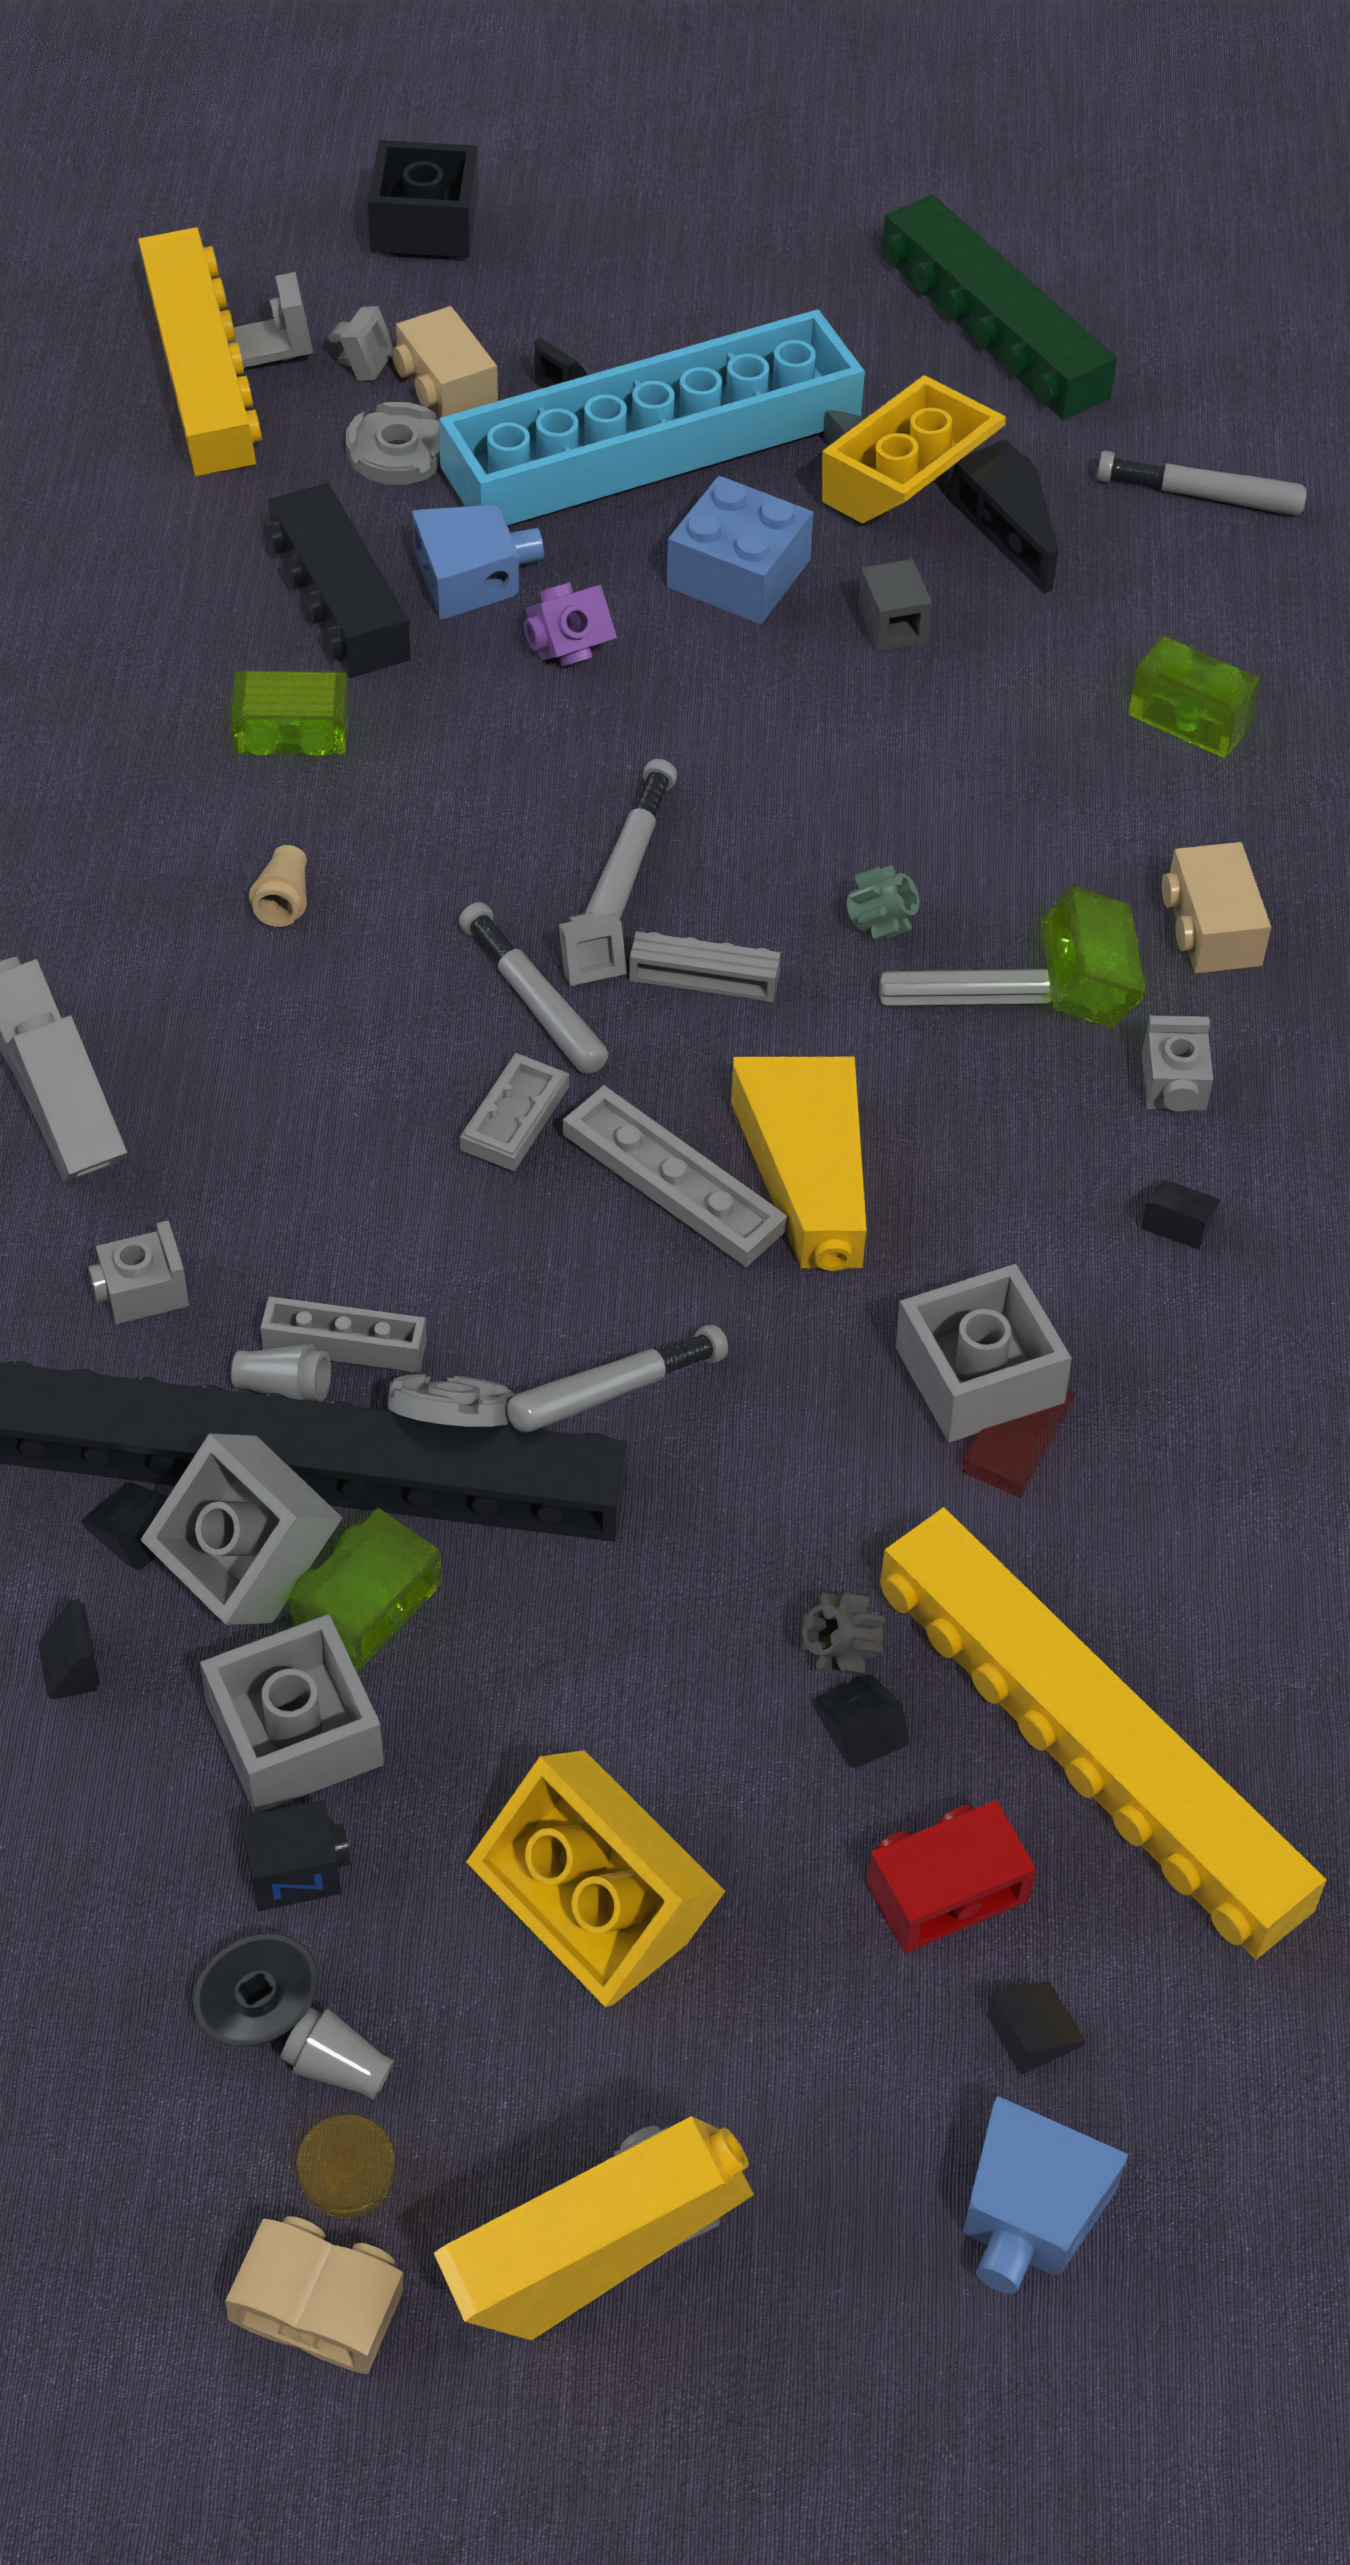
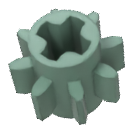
[847,865,920,940]

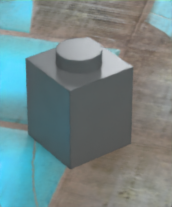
[858,559,932,652]

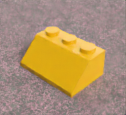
[822,375,1006,524]
[466,1750,726,2007]

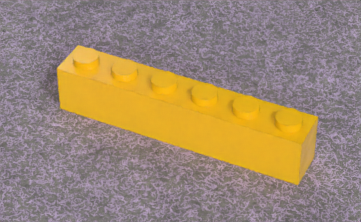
[138,227,262,477]

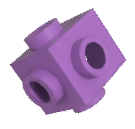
[524,582,617,666]

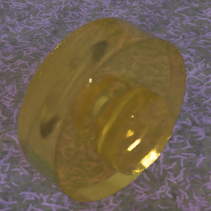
[297,2115,395,2218]

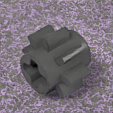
[801,1592,885,1675]

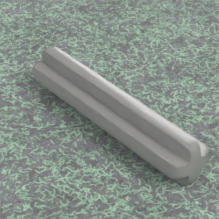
[879,969,1054,1006]

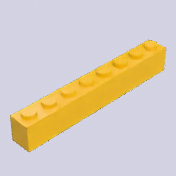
[880,1507,1327,1960]

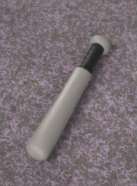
[1097,451,1307,516]
[585,759,677,919]
[459,902,608,1074]
[507,1325,728,1432]

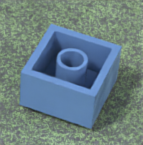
[666,476,814,624]

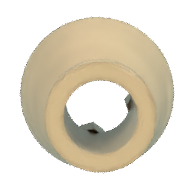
[249,845,307,927]

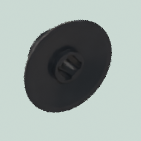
[193,1933,318,2047]

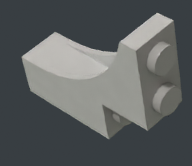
[0,957,127,1183]

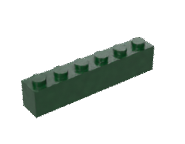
[881,194,1117,420]

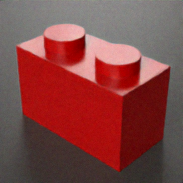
[866,1800,1036,1954]

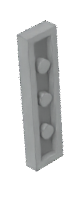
[563,1085,788,1267]

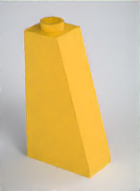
[731,1057,867,1271]
[434,2116,754,2340]

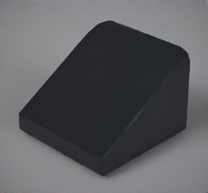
[534,338,588,388]
[1141,1179,1221,1249]
[81,1482,167,1570]
[39,1599,100,1699]
[812,1674,909,1768]
[987,1981,1085,2074]

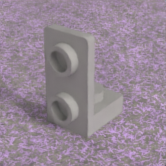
[228,272,313,368]

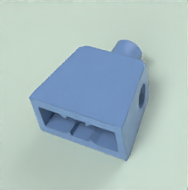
[412,505,544,620]
[963,2096,1128,2294]

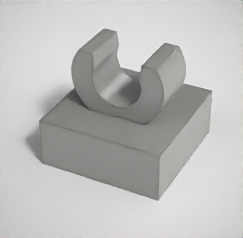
[328,306,395,381]
[559,912,627,986]

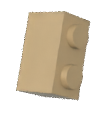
[392,306,498,419]
[1162,842,1271,973]

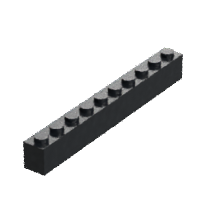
[0,1361,627,1542]

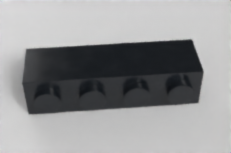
[264,482,411,678]

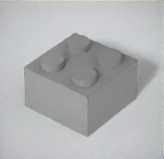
[895,1264,1072,1443]
[141,1434,342,1625]
[200,1614,384,1814]

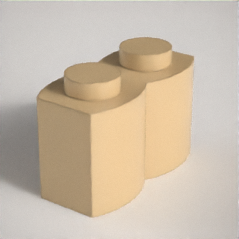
[225,2216,404,2374]

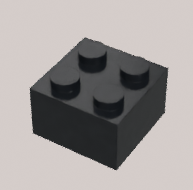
[368,140,479,258]

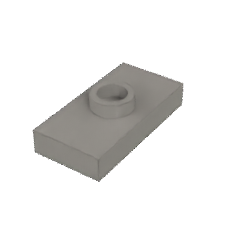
[460,1053,569,1172]

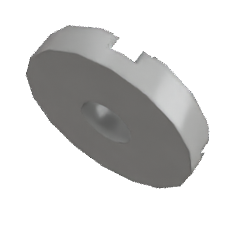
[346,402,441,485]
[388,1374,515,1427]

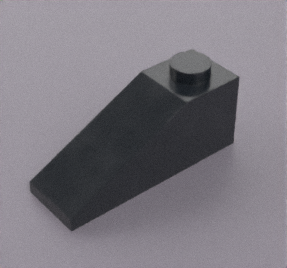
[950,439,1058,594]

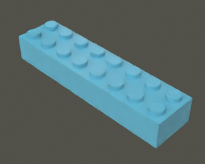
[439,309,865,525]

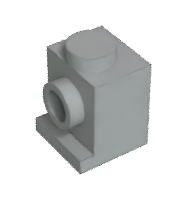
[1142,1015,1213,1112]
[88,1220,189,1325]

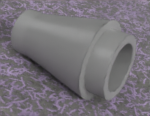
[231,1343,331,1402]
[280,2007,395,2100]

